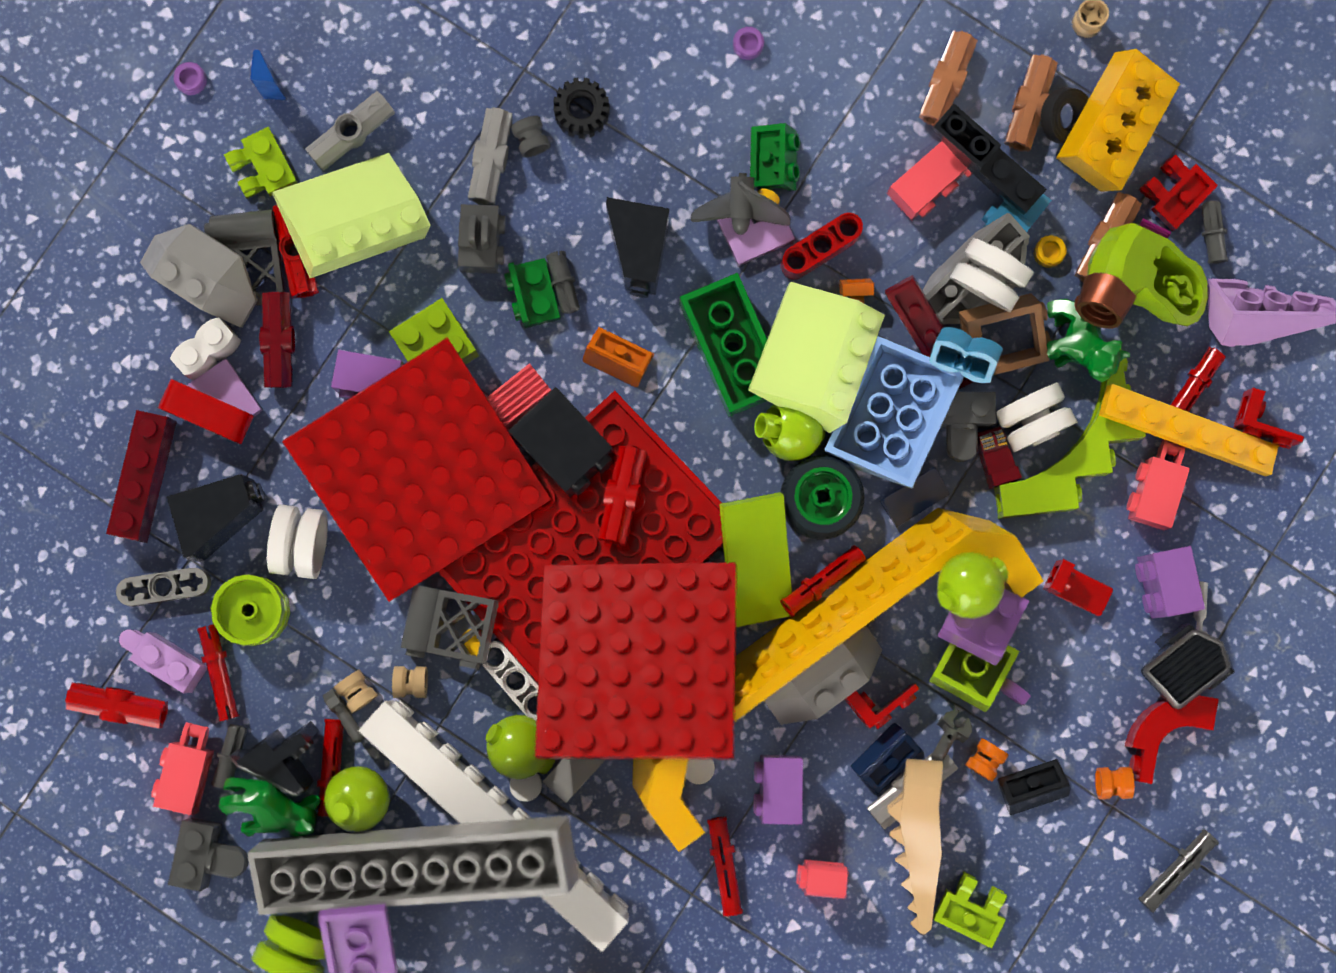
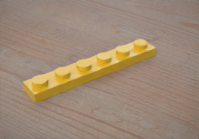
[1099,384,1279,476]

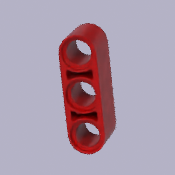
[781,213,863,280]
[157,379,254,445]

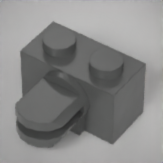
[458,204,506,274]
[941,392,996,462]
[168,817,249,892]

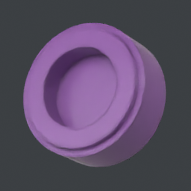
[733,27,764,60]
[173,62,207,95]
[1000,678,1031,706]

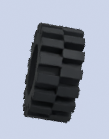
[553,77,610,139]

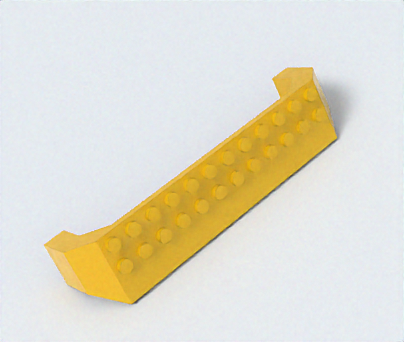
[632,508,1044,852]

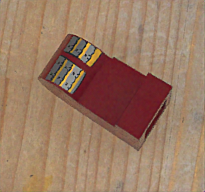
[978,426,1022,490]

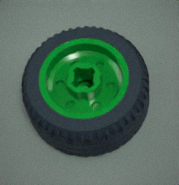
[780,455,865,540]

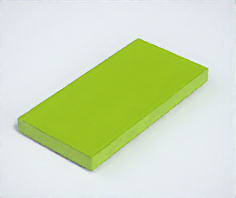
[719,492,792,628]

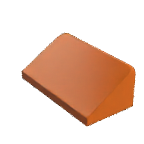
[582,327,654,387]

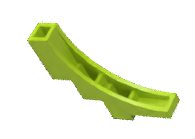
[994,348,1146,519]

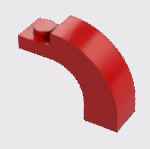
[1125,695,1219,784]

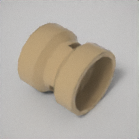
[1072,0,1109,38]
[392,666,428,698]
[334,669,378,714]

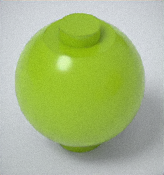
[754,404,826,461]
[937,552,1008,619]
[486,715,555,780]
[324,766,390,832]

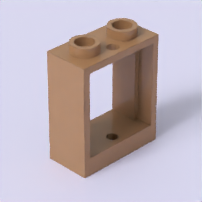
[959,293,1051,375]

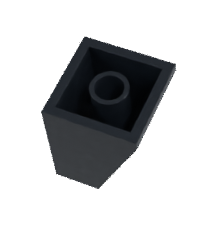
[606,197,670,298]
[509,387,616,498]
[166,474,265,562]

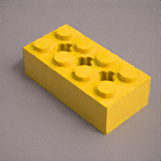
[1056,49,1180,192]

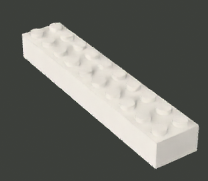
[358,700,629,952]

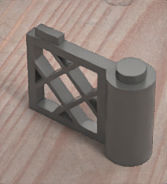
[204,209,285,306]
[401,585,499,670]

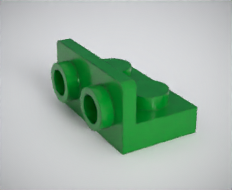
[750,123,800,191]
[504,258,561,328]

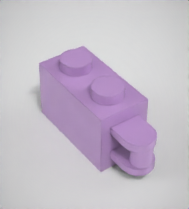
[119,630,207,693]

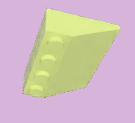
[272,153,431,278]
[748,282,885,433]

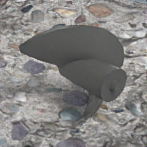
[691,173,791,235]

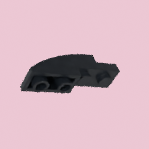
[932,104,1047,215]

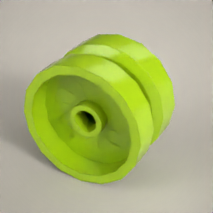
[211,574,290,646]
[251,914,326,973]

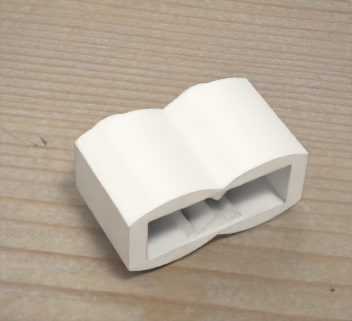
[170,317,241,380]

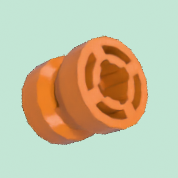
[965,738,1009,782]
[1095,767,1135,800]

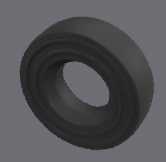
[1041,87,1089,144]

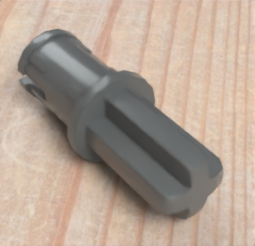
[1201,201,1228,264]
[546,251,579,314]
[211,724,247,789]

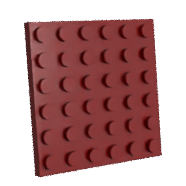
[282,337,551,602]
[535,562,737,759]

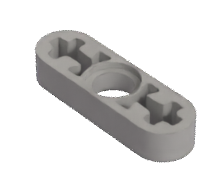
[116,568,211,606]

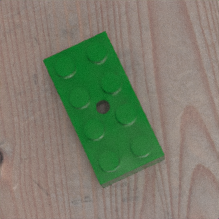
[679,272,767,418]

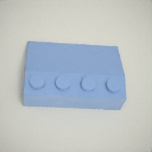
[825,336,964,489]

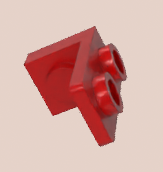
[1234,387,1304,449]
[1043,559,1113,616]
[844,683,920,729]

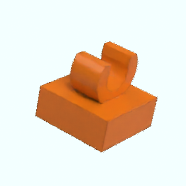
[839,278,874,303]

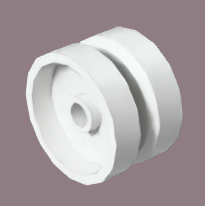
[950,238,1034,312]
[996,383,1078,453]
[267,504,328,579]

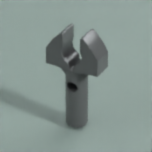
[322,688,365,743]
[931,710,972,761]

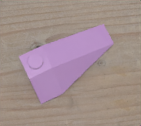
[1207,279,1336,347]

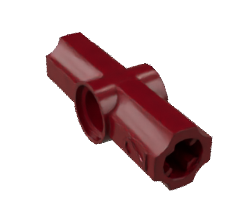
[259,292,295,388]

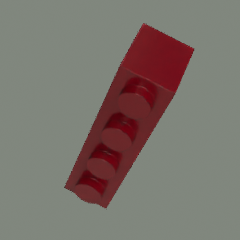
[106,410,177,543]

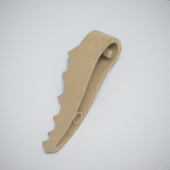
[887,759,943,935]

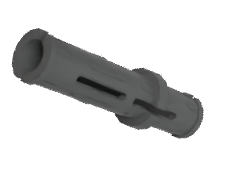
[1138,829,1219,913]

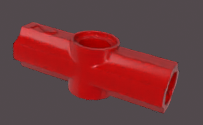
[272,205,319,299]
[598,446,647,546]
[65,683,168,728]

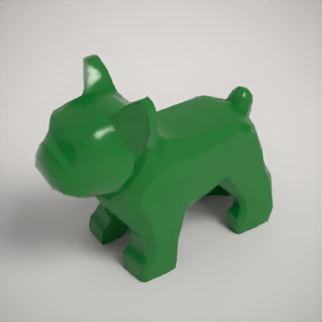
[1047,299,1130,382]
[219,777,321,837]

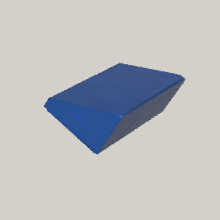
[250,49,286,100]

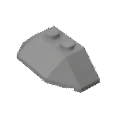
[923,213,1030,324]
[140,224,258,327]
[764,625,882,725]

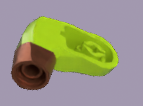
[1074,223,1208,329]

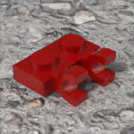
[1139,154,1218,231]

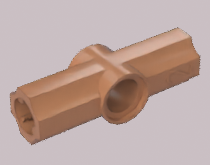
[919,31,978,126]
[1004,55,1058,152]
[1074,192,1142,282]

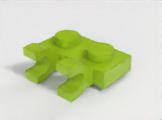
[223,126,297,199]
[933,871,1007,949]

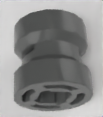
[511,116,551,158]

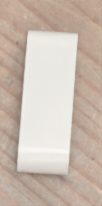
[482,641,538,720]

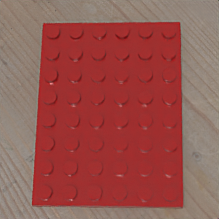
[438,390,723,682]

